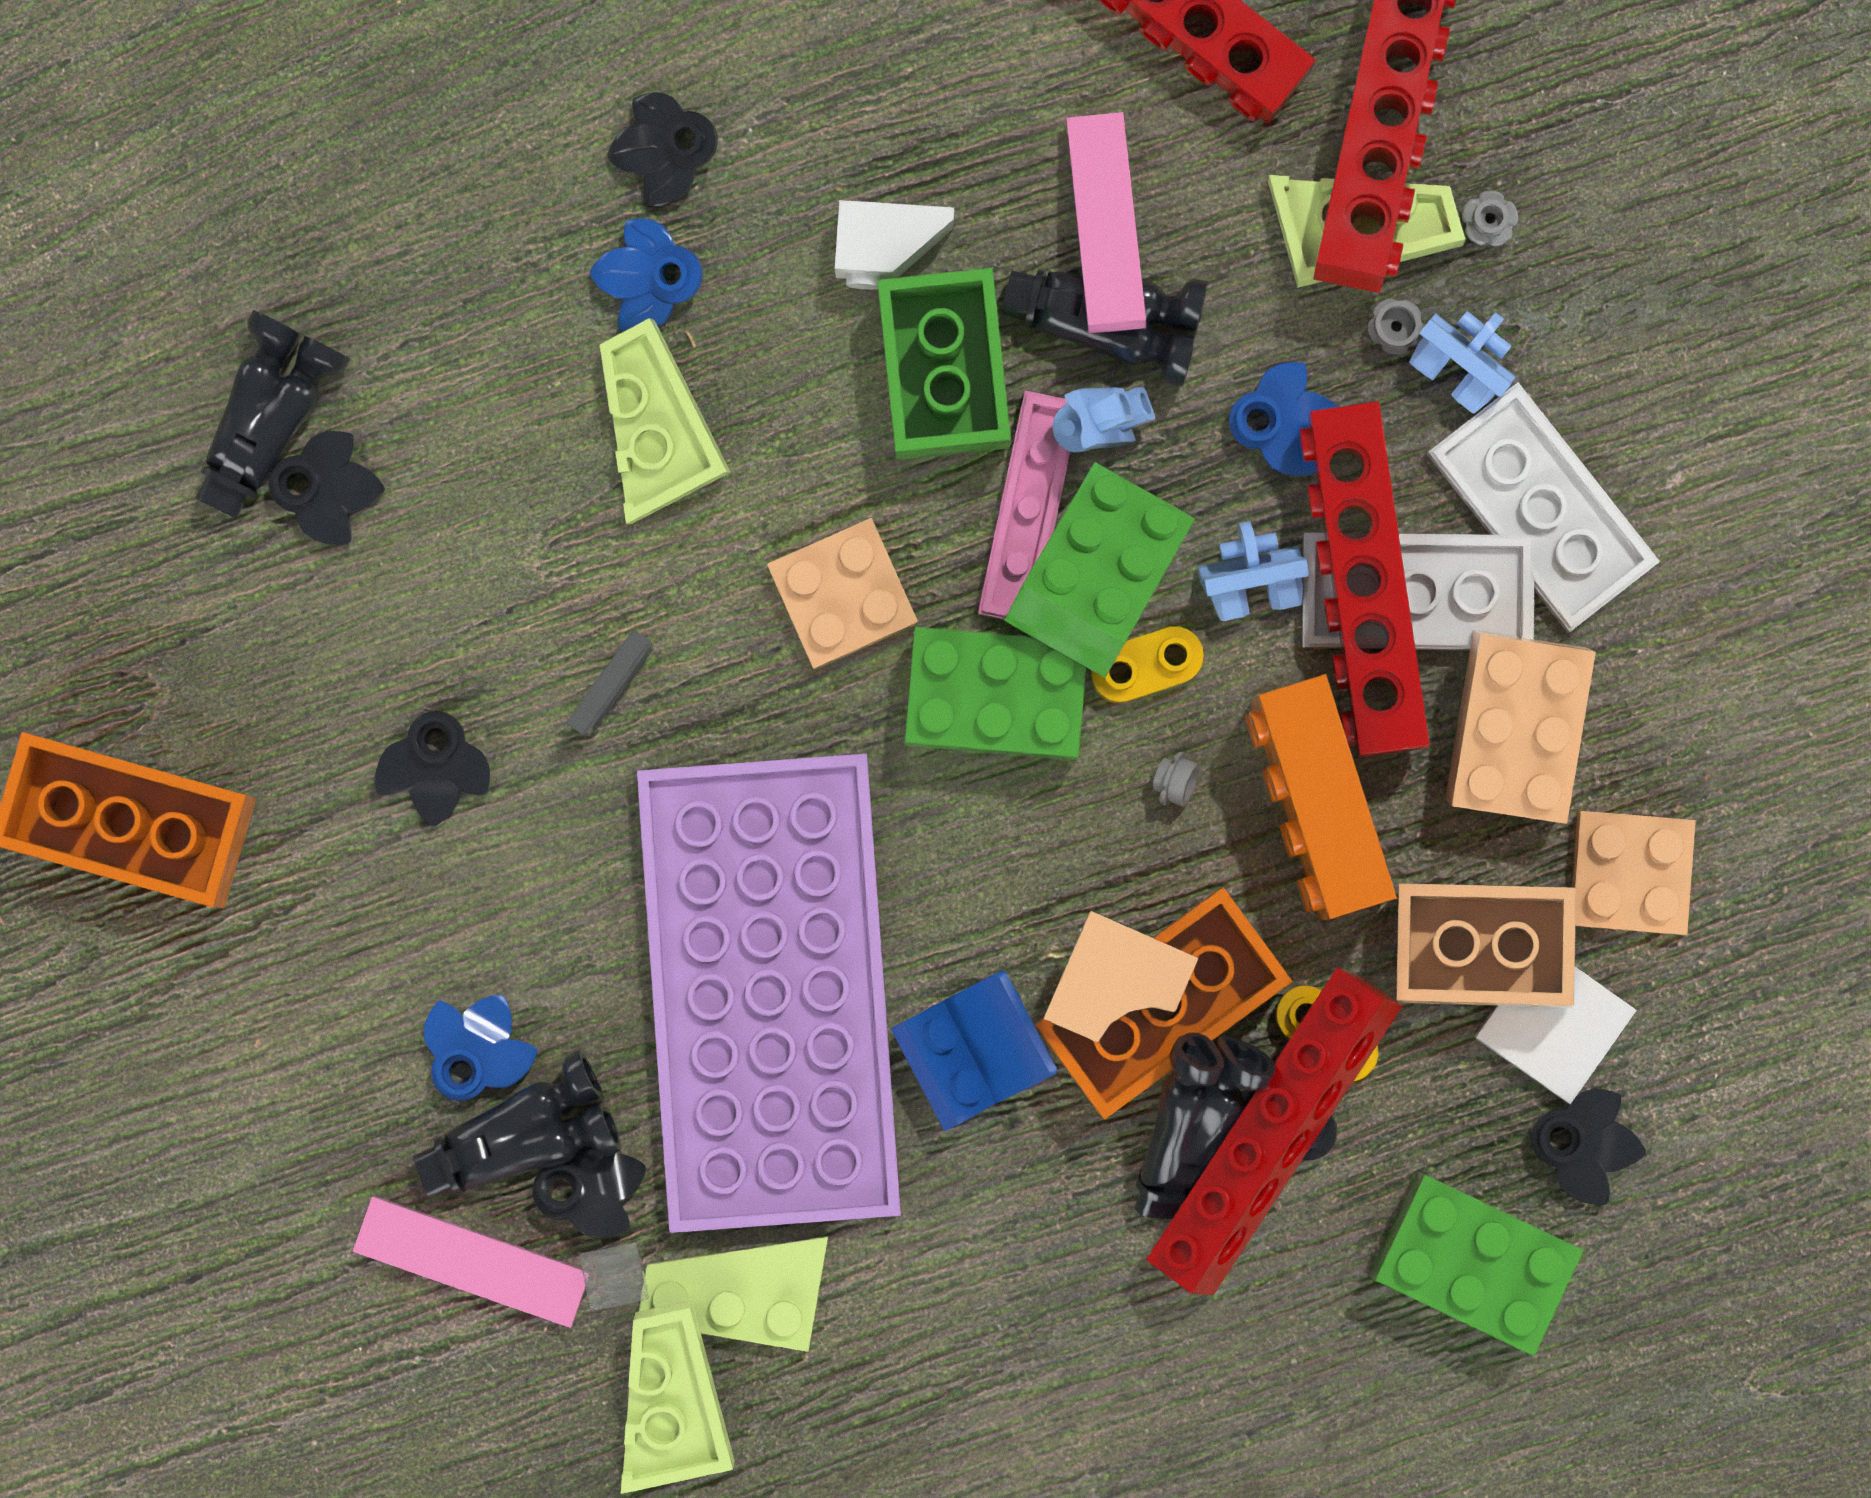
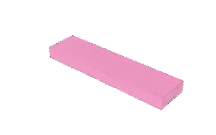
[1066,112,1146,334]
[978,391,1070,621]
[352,1196,591,1328]

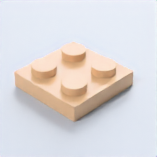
[767,518,918,670]
[1572,811,1696,935]

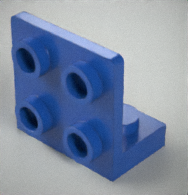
[891,970,1057,1131]

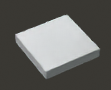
[1474,967,1637,1104]

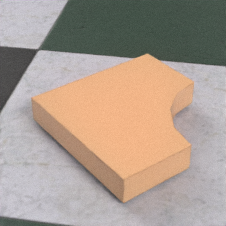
[1043,911,1198,1042]

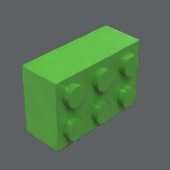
[877,268,1011,460]
[1004,462,1195,677]
[905,627,1086,761]
[1368,1171,1584,1356]

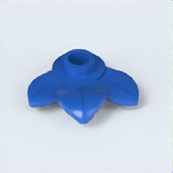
[590,218,703,331]
[1229,362,1338,476]
[424,994,538,1101]

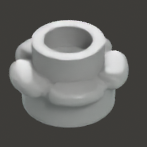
[1461,190,1518,246]
[1368,299,1425,355]
[1153,752,1200,807]

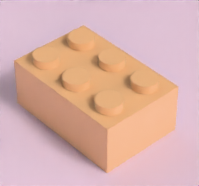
[1445,630,1596,824]
[1396,884,1576,1007]

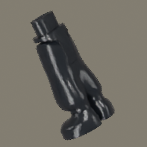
[1001,269,1208,387]
[195,310,351,519]
[1135,1033,1276,1219]
[413,1050,622,1198]

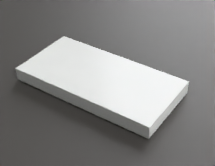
[1427,382,1660,633]
[1302,533,1535,650]

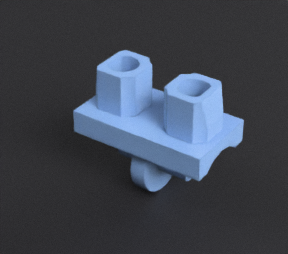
[1409,311,1516,413]
[1052,387,1155,453]
[1197,521,1309,621]

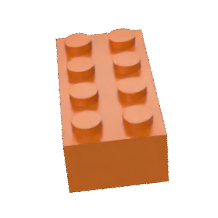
[1244,674,1397,921]
[0,732,257,909]
[1034,887,1293,1120]

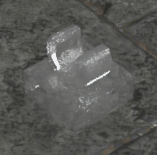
[579,1241,649,1311]

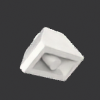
[835,200,954,290]

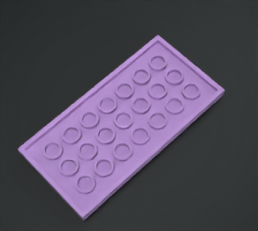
[637,754,901,1233]

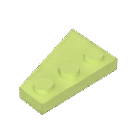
[1268,175,1465,288]
[600,318,730,525]
[639,1236,828,1352]
[621,1300,735,1494]

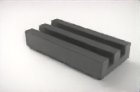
[566,629,654,738]

